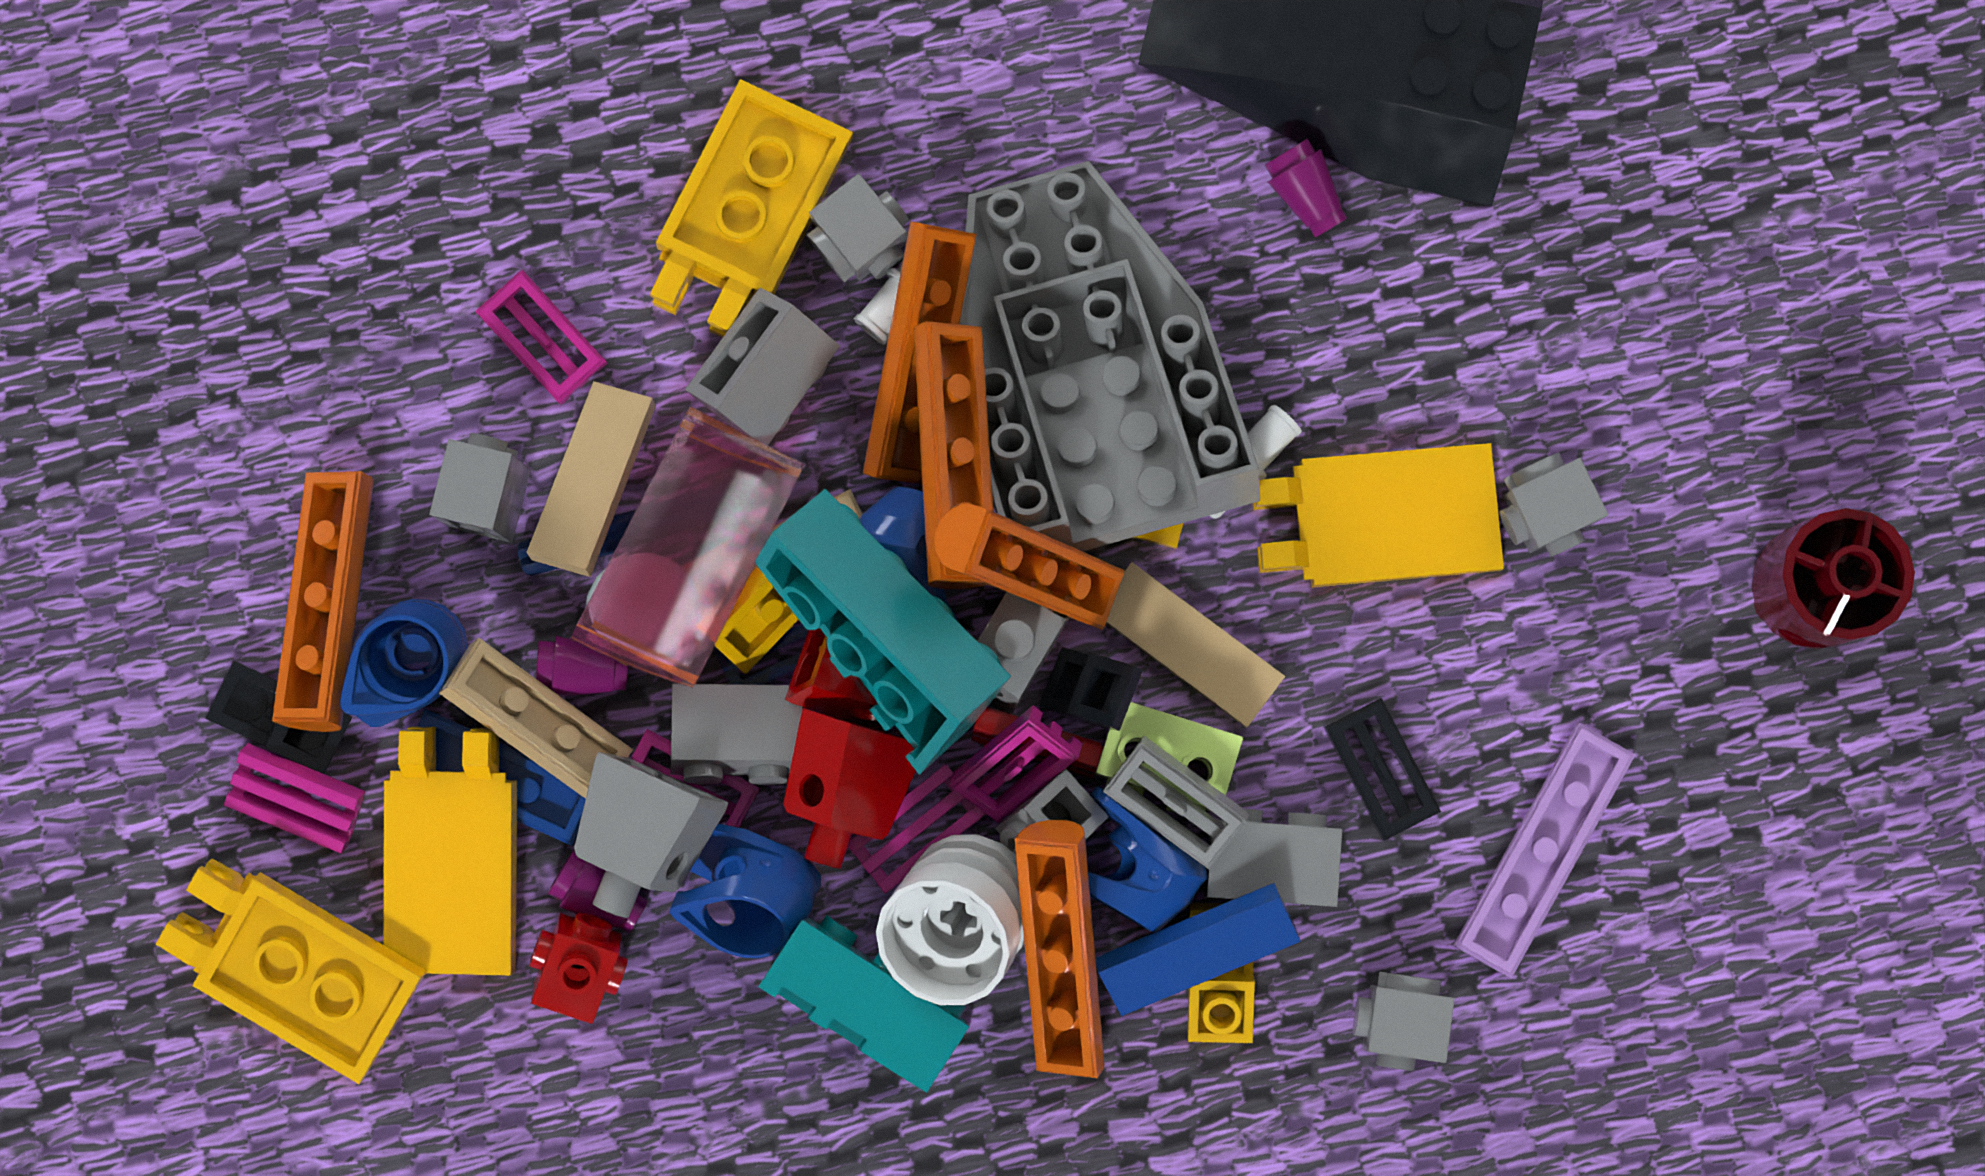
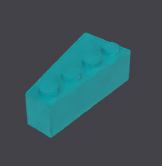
[755,489,1011,775]

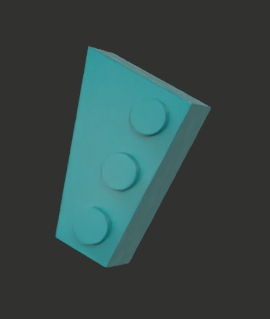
[758,915,970,1093]

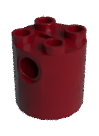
[1751,508,1915,649]

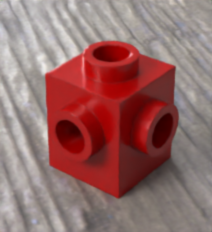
[529,913,628,1024]

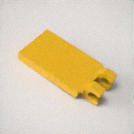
[650,79,853,338]
[1252,443,1504,588]
[383,726,517,976]
[156,859,427,1084]

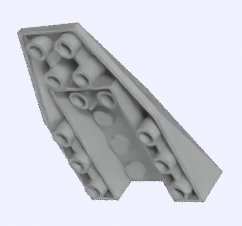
[959,161,1260,551]

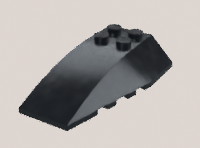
[1138,0,1543,207]

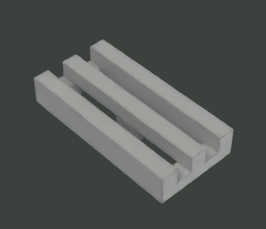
[1103,736,1250,869]

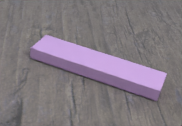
[1453,723,1635,978]

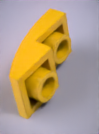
[1187,903,1255,1043]

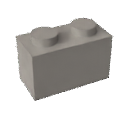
[685,287,840,448]
[429,433,531,543]
[670,684,802,785]
[1204,809,1342,907]

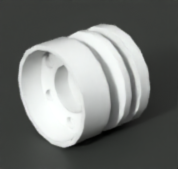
[876,834,1024,1005]

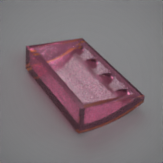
[571,406,805,688]

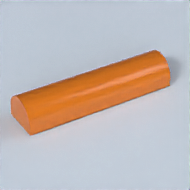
[862,221,977,484]
[914,321,993,589]
[272,471,374,732]
[934,504,1124,630]
[1014,820,1105,1078]

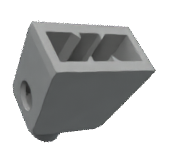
[977,592,1070,715]
[574,752,729,918]

